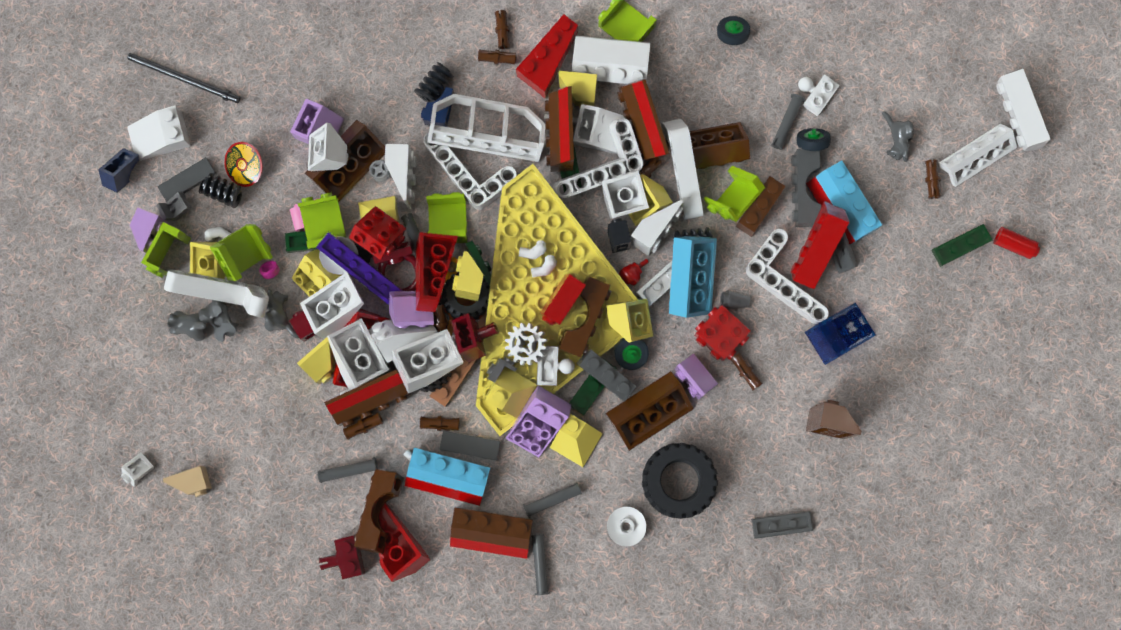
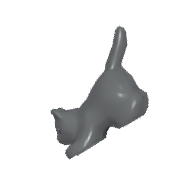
[882,111,914,162]
[264,289,299,339]
[199,300,239,342]
[167,311,206,341]

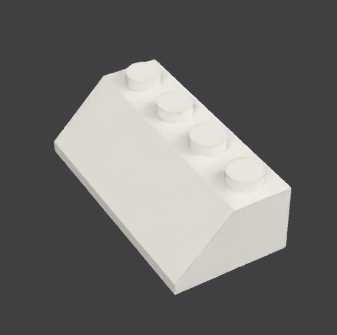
[572,36,650,84]
[996,69,1050,151]

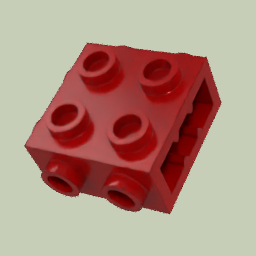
[349,206,407,260]
[694,305,750,361]

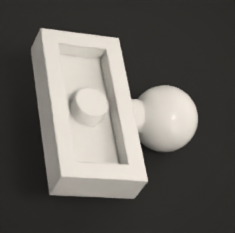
[798,74,840,116]
[537,346,575,386]

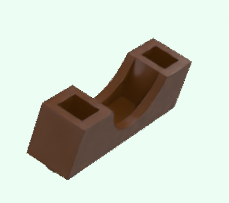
[558,276,611,358]
[354,469,404,554]

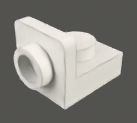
[121,453,154,487]

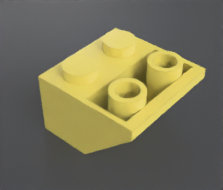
[292,248,343,297]
[452,251,483,301]

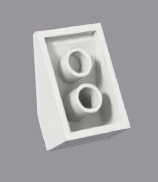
[128,105,191,161]
[300,272,364,339]
[327,318,389,390]
[368,319,438,363]
[392,329,463,393]

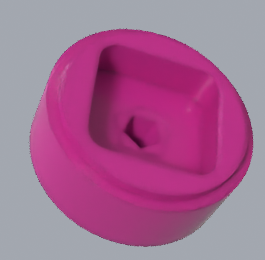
[259,261,280,279]

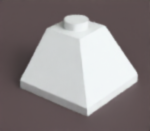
[308,123,348,171]
[602,171,649,219]

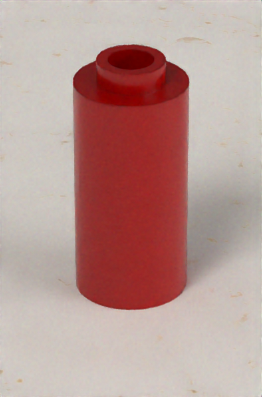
[993,227,1040,259]

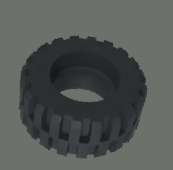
[642,443,718,519]

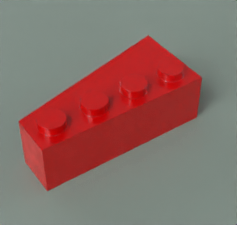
[516,14,578,98]
[791,201,849,289]
[416,232,458,312]

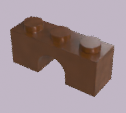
[736,176,786,237]

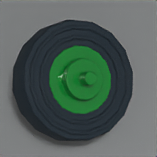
[717,16,751,45]
[796,128,831,151]
[614,338,649,370]

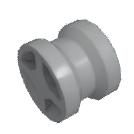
[369,160,390,182]

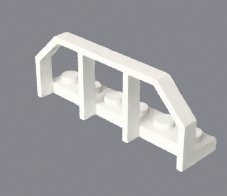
[427,94,545,162]

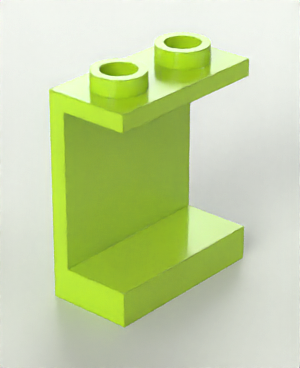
[598,0,657,42]
[704,166,765,222]
[426,192,468,244]
[297,193,347,249]
[141,222,191,278]
[210,224,273,281]

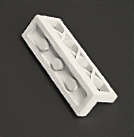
[939,124,1017,187]

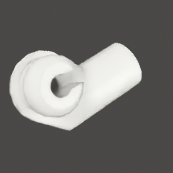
[204,227,232,242]
[519,240,547,259]
[531,255,557,278]

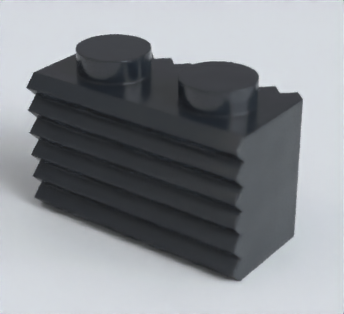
[607,218,632,253]

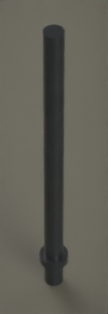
[127,53,240,104]

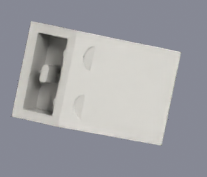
[573,104,630,154]
[385,144,416,209]
[631,200,683,256]

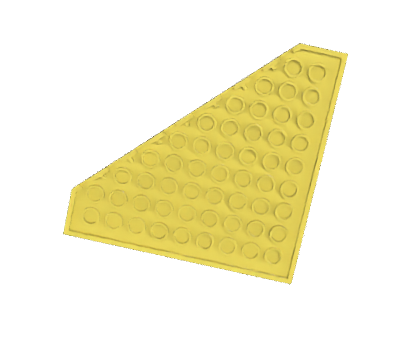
[475,164,651,436]

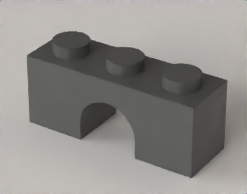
[576,349,637,402]

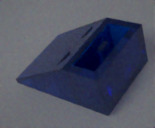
[805,303,876,365]

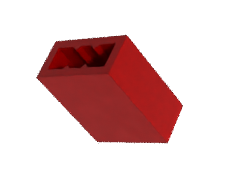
[539,274,586,326]

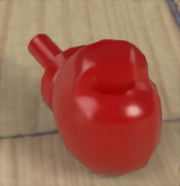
[619,259,649,286]

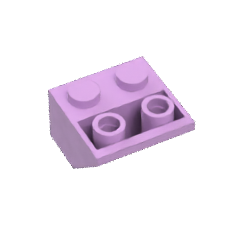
[290,99,344,144]
[130,207,170,253]
[389,291,434,328]
[674,353,718,400]

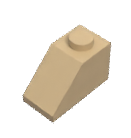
[163,466,212,497]

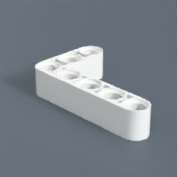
[552,118,643,198]
[662,119,703,220]
[424,133,517,210]
[746,229,828,324]
[164,269,269,317]

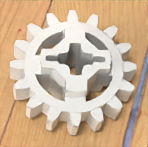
[505,323,548,365]

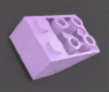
[506,385,571,457]

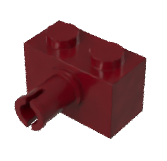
[451,313,499,363]
[319,535,365,580]

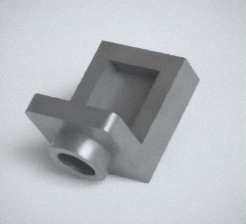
[156,192,192,220]
[486,357,517,383]

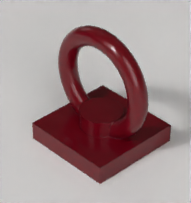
[373,241,416,291]

